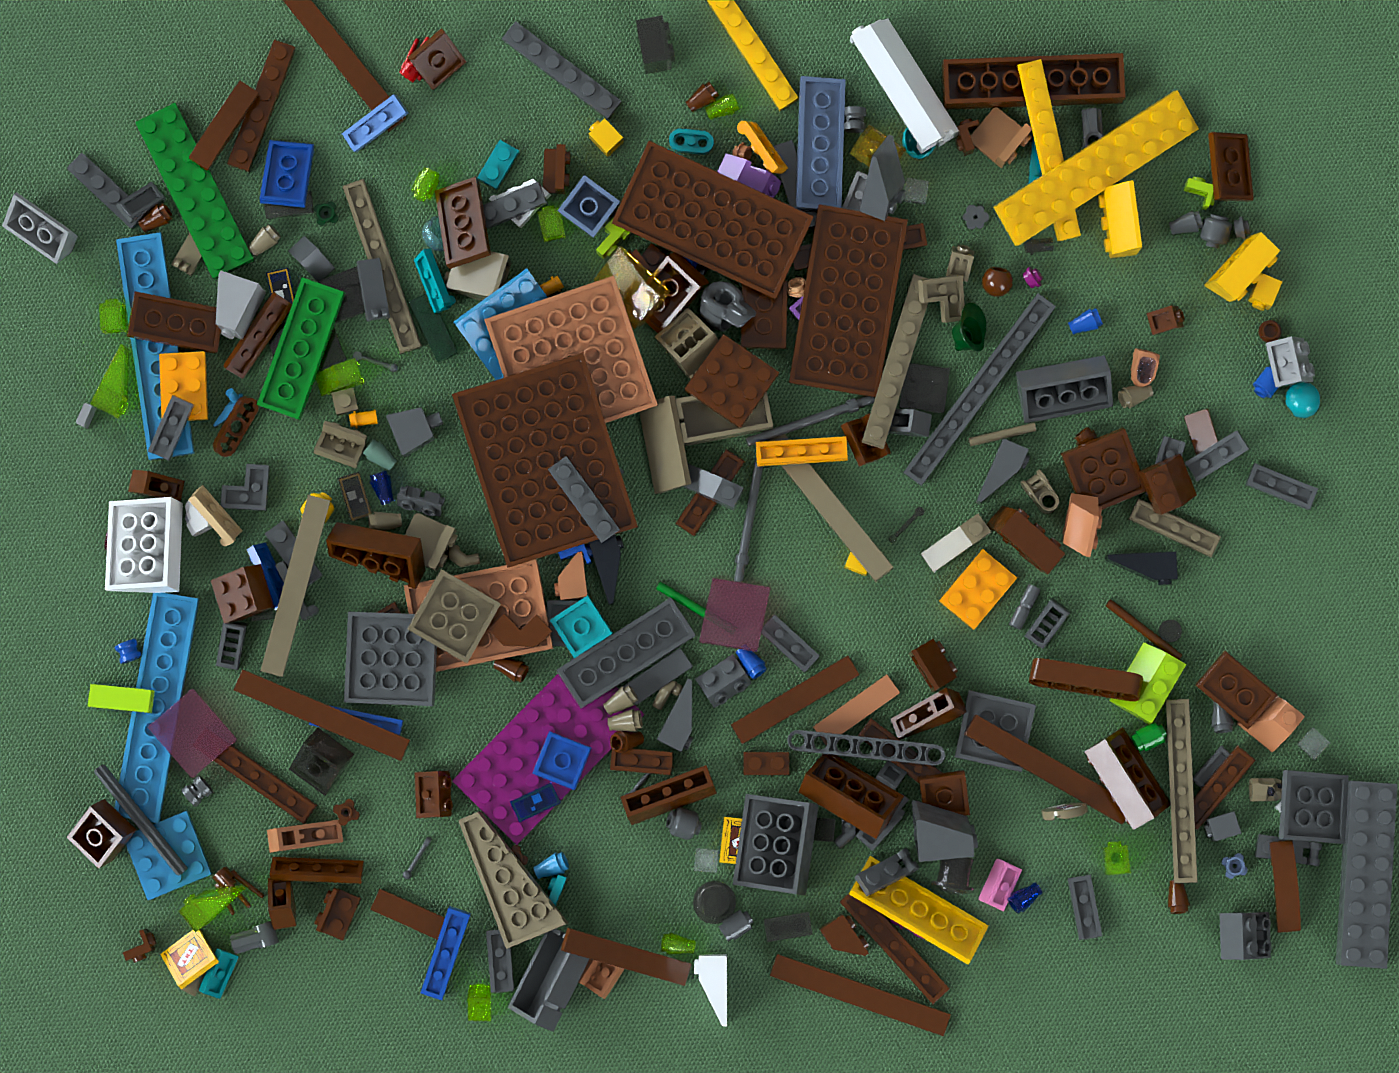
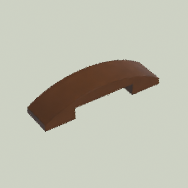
[1269,840,1301,933]

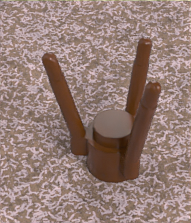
[213,866,264,915]

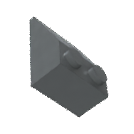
[860,135,906,221]

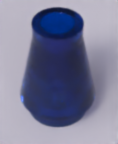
[369,470,394,505]
[1007,882,1043,914]

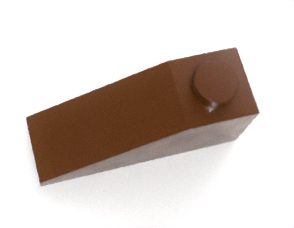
[891,687,967,739]

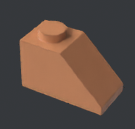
[554,552,588,601]

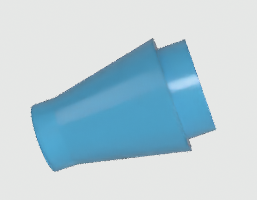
[533,852,569,879]

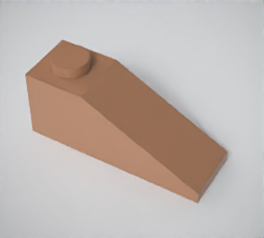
[267,820,343,853]

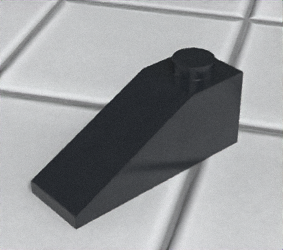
[589,534,624,606]
[1105,552,1178,585]

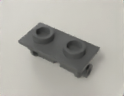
[397,485,445,517]

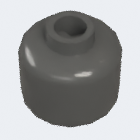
[1200,214,1232,248]
[666,807,702,840]

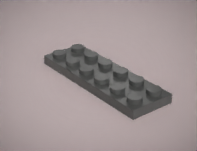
[556,598,696,709]

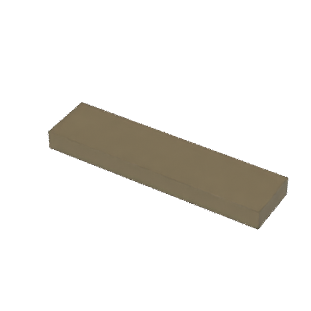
[1128,499,1221,558]

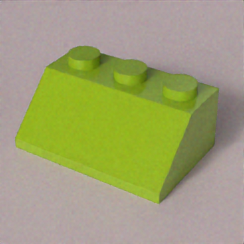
[1109,642,1186,724]

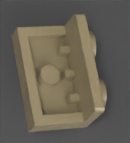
[314,421,367,468]

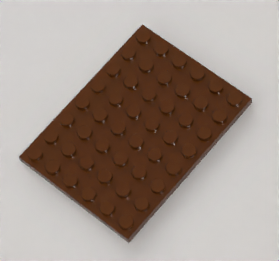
[452,353,638,568]

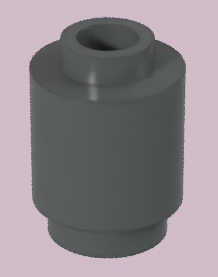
[718,910,754,942]

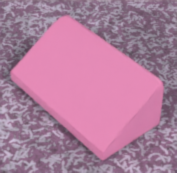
[979,859,1022,911]

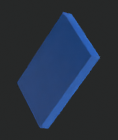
[259,140,314,208]

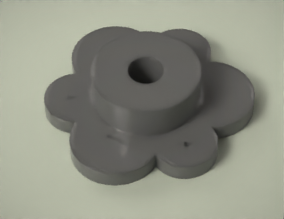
[963,205,989,230]

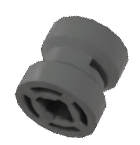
[844,106,867,133]
[181,775,213,807]

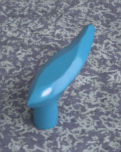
[213,388,243,427]

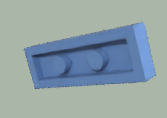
[342,94,408,152]

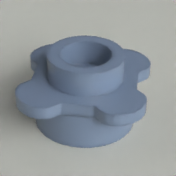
[1222,853,1248,879]

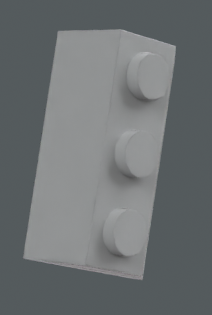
[2,192,78,264]

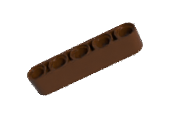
[1029,658,1143,702]

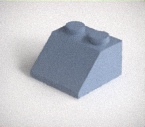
[557,175,621,238]

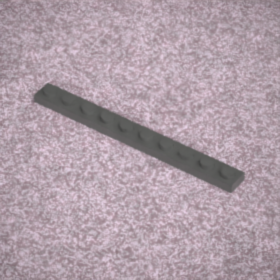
[903,293,1056,486]

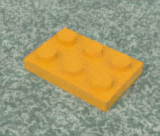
[159,351,208,421]
[939,549,1017,630]

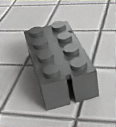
[508,929,590,1032]

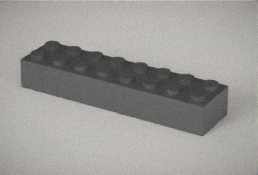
[1336,781,1397,969]

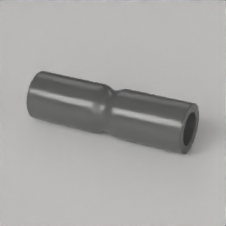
[1009,584,1041,631]

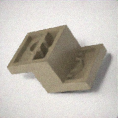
[655,308,719,380]

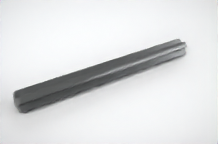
[94,764,187,876]

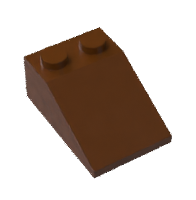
[627,252,709,333]

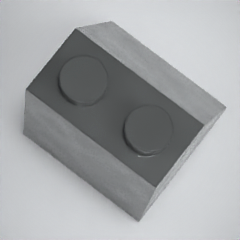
[912,801,978,862]

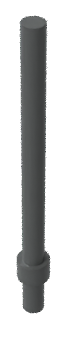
[745,396,874,447]
[734,457,763,583]

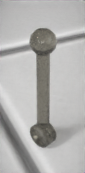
[888,507,924,543]

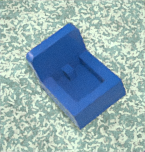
[558,544,593,565]

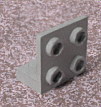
[1266,336,1315,387]

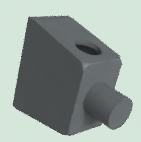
[386,407,443,458]

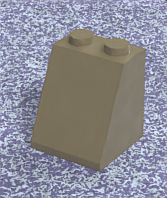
[444,251,512,301]

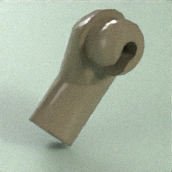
[448,545,480,567]

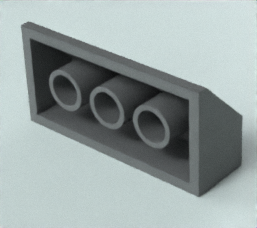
[1016,355,1113,423]

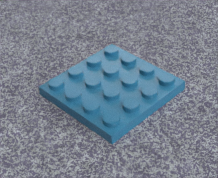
[453,269,548,380]

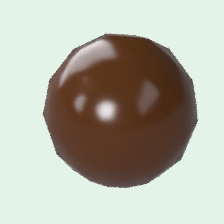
[982,267,1013,297]

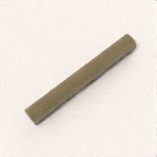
[968,423,1036,447]

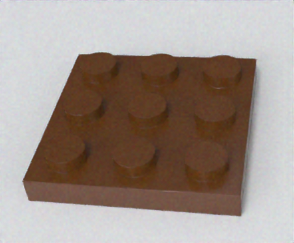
[684,334,779,429]
[1060,428,1146,510]

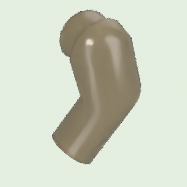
[652,681,683,710]

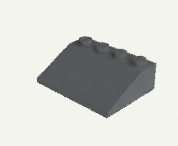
[733,794,819,895]

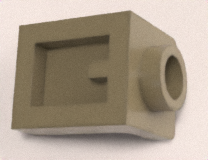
[946,245,974,282]

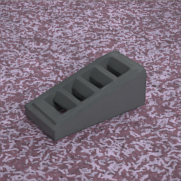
[1025,598,1070,649]
[216,621,248,670]

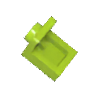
[1183,177,1215,210]

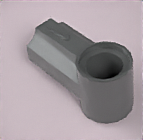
[1081,108,1103,149]
[230,921,279,954]

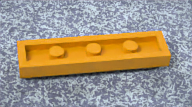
[756,436,848,466]

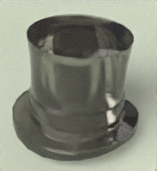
[931,857,974,895]
[693,881,736,924]

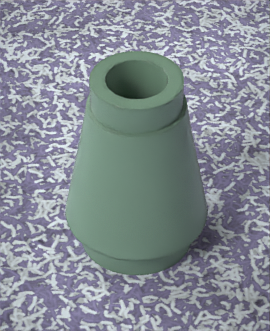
[363,439,397,471]

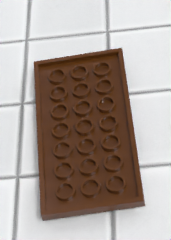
[612,140,814,299]
[788,204,908,398]

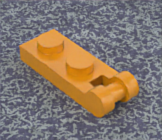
[737,121,788,174]

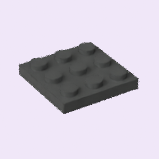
[954,690,1036,772]
[1279,770,1349,844]

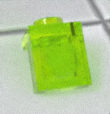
[467,984,492,1021]

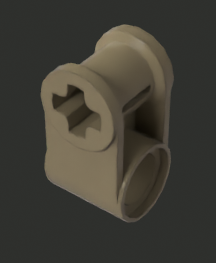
[1020,469,1059,514]

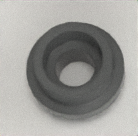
[1234,216,1250,239]

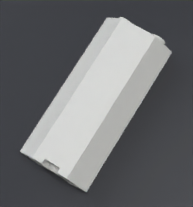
[850,18,959,154]

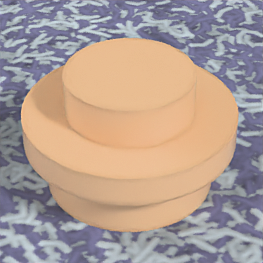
[787,277,805,298]

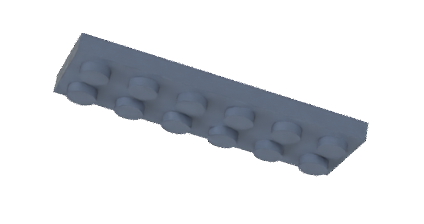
[796,76,845,211]

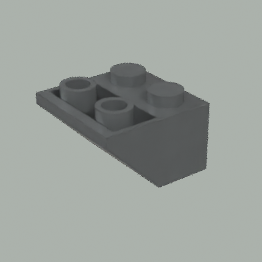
[1219,912,1271,960]

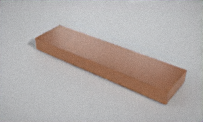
[813,675,900,745]

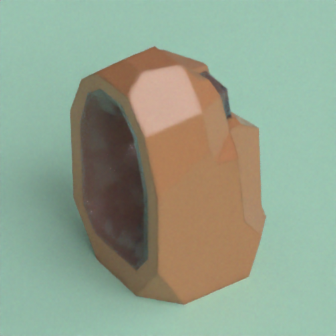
[1130,348,1160,387]

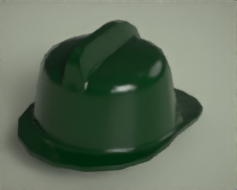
[952,303,987,352]

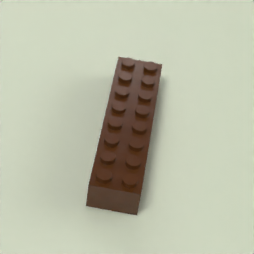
[942,53,1125,110]

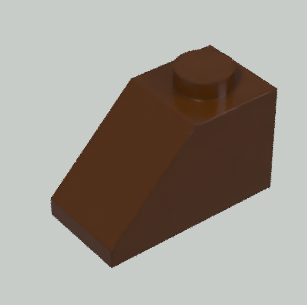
[128,470,185,501]
[268,878,296,930]

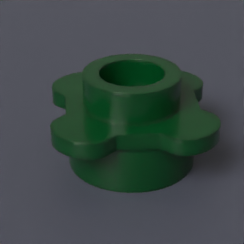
[314,201,339,226]

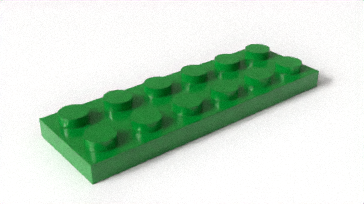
[257,277,345,420]

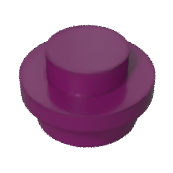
[1023,267,1043,288]

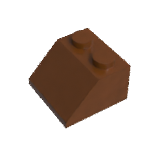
[1138,453,1197,515]
[909,639,958,692]

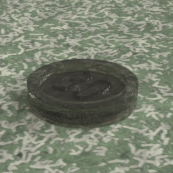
[1158,620,1182,642]

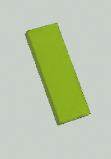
[87,684,155,713]

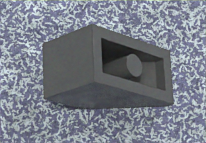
[888,409,932,437]

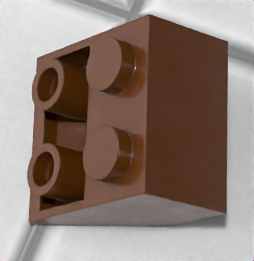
[819,913,870,956]

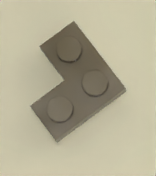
[918,275,965,323]

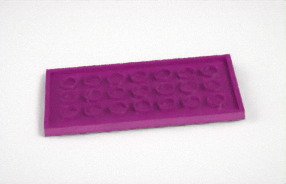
[452,658,645,845]

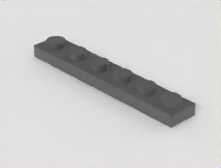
[502,21,622,120]

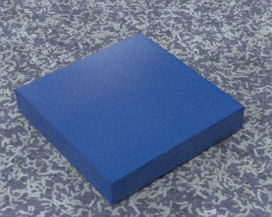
[532,731,592,790]

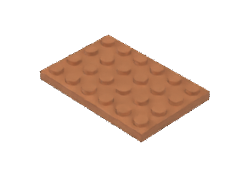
[404,559,554,672]

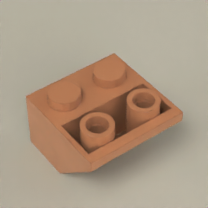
[1063,493,1102,557]

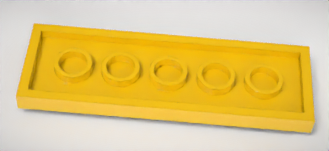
[849,856,989,964]

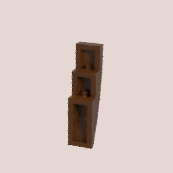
[189,81,259,171]

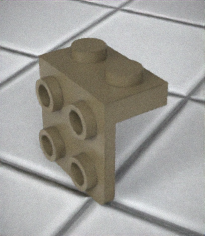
[405,513,458,572]

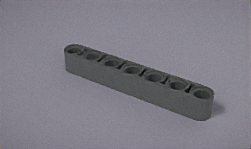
[787,730,945,766]

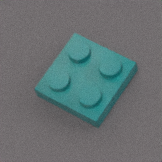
[550,595,613,658]

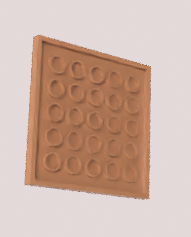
[484,276,658,423]

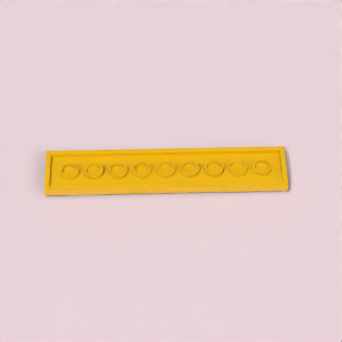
[993,90,1199,246]

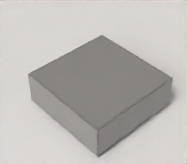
[76,403,97,429]

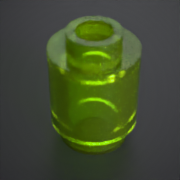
[410,167,440,202]

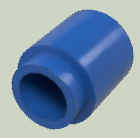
[1253,365,1279,398]

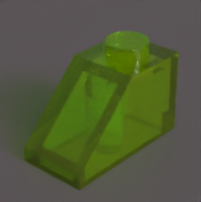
[316,358,364,397]

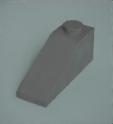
[975,439,1030,505]
[684,464,744,511]
[657,679,693,752]

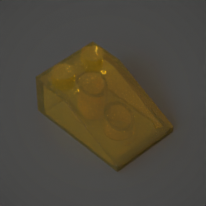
[593,246,670,329]

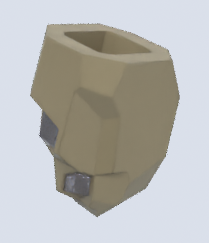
[1249,778,1282,801]

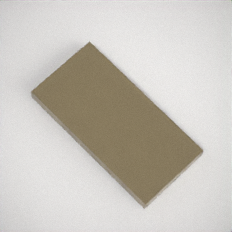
[639,396,691,494]

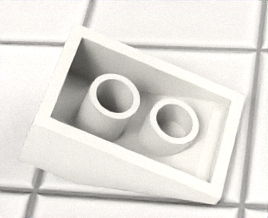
[694,954,727,1026]

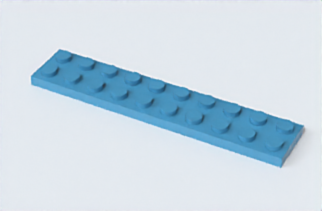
[116,232,195,461]
[115,593,199,823]

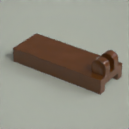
[610,749,674,775]

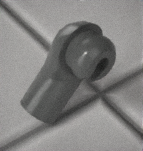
[833,819,856,849]

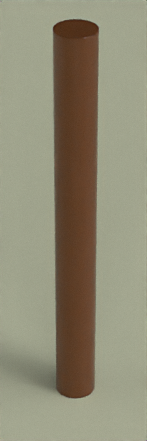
[1105,599,1183,660]

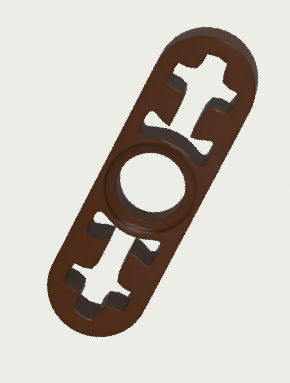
[213,396,259,457]

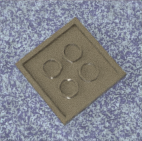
[407,570,501,663]

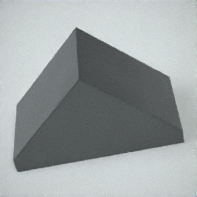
[288,236,335,283]

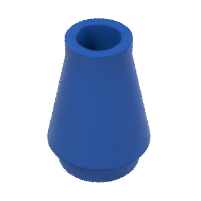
[1068,308,1103,335]
[736,645,767,679]

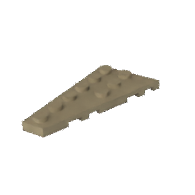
[458,812,569,949]

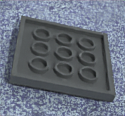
[344,612,437,706]

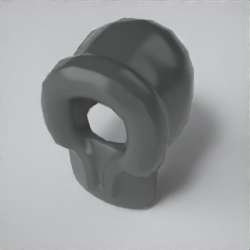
[699,281,756,332]

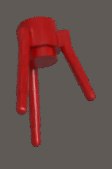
[399,37,429,83]

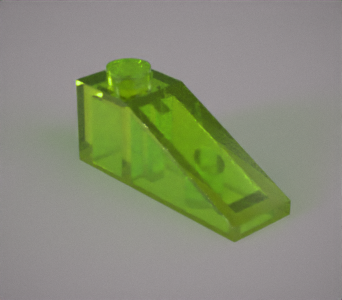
[90,344,129,419]
[178,885,246,932]

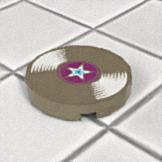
[1041,802,1088,821]

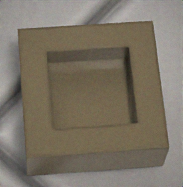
[331,388,359,416]

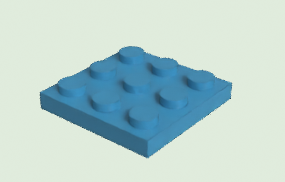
[126,811,213,900]

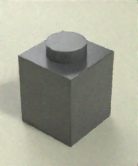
[1203,811,1241,841]

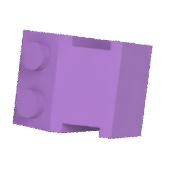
[717,153,782,198]

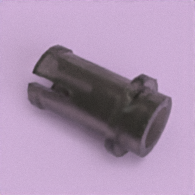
[1024,237,1054,255]

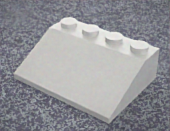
[105,497,183,593]

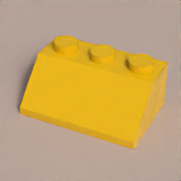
[1098,180,1142,258]
[1204,232,1280,302]

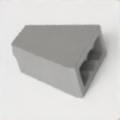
[216,271,266,340]

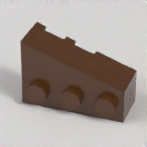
[986,505,1065,574]

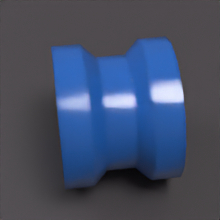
[115,639,142,664]

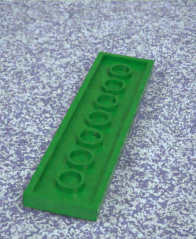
[135,103,254,280]

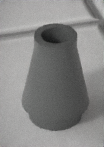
[1169,211,1203,235]
[1211,701,1234,733]

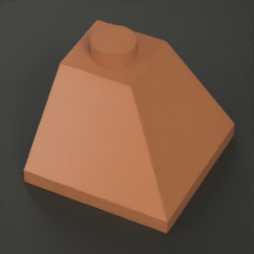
[1236,696,1305,753]

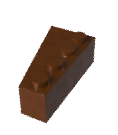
[326,522,426,589]

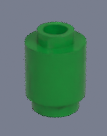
[1131,722,1167,752]

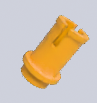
[540,276,564,297]
[349,410,378,429]

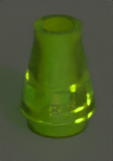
[705,93,740,120]
[661,932,696,955]

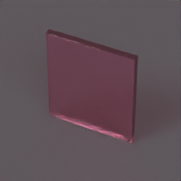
[699,578,770,652]
[147,688,237,778]

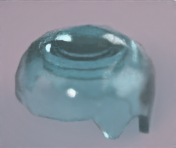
[422,216,444,252]

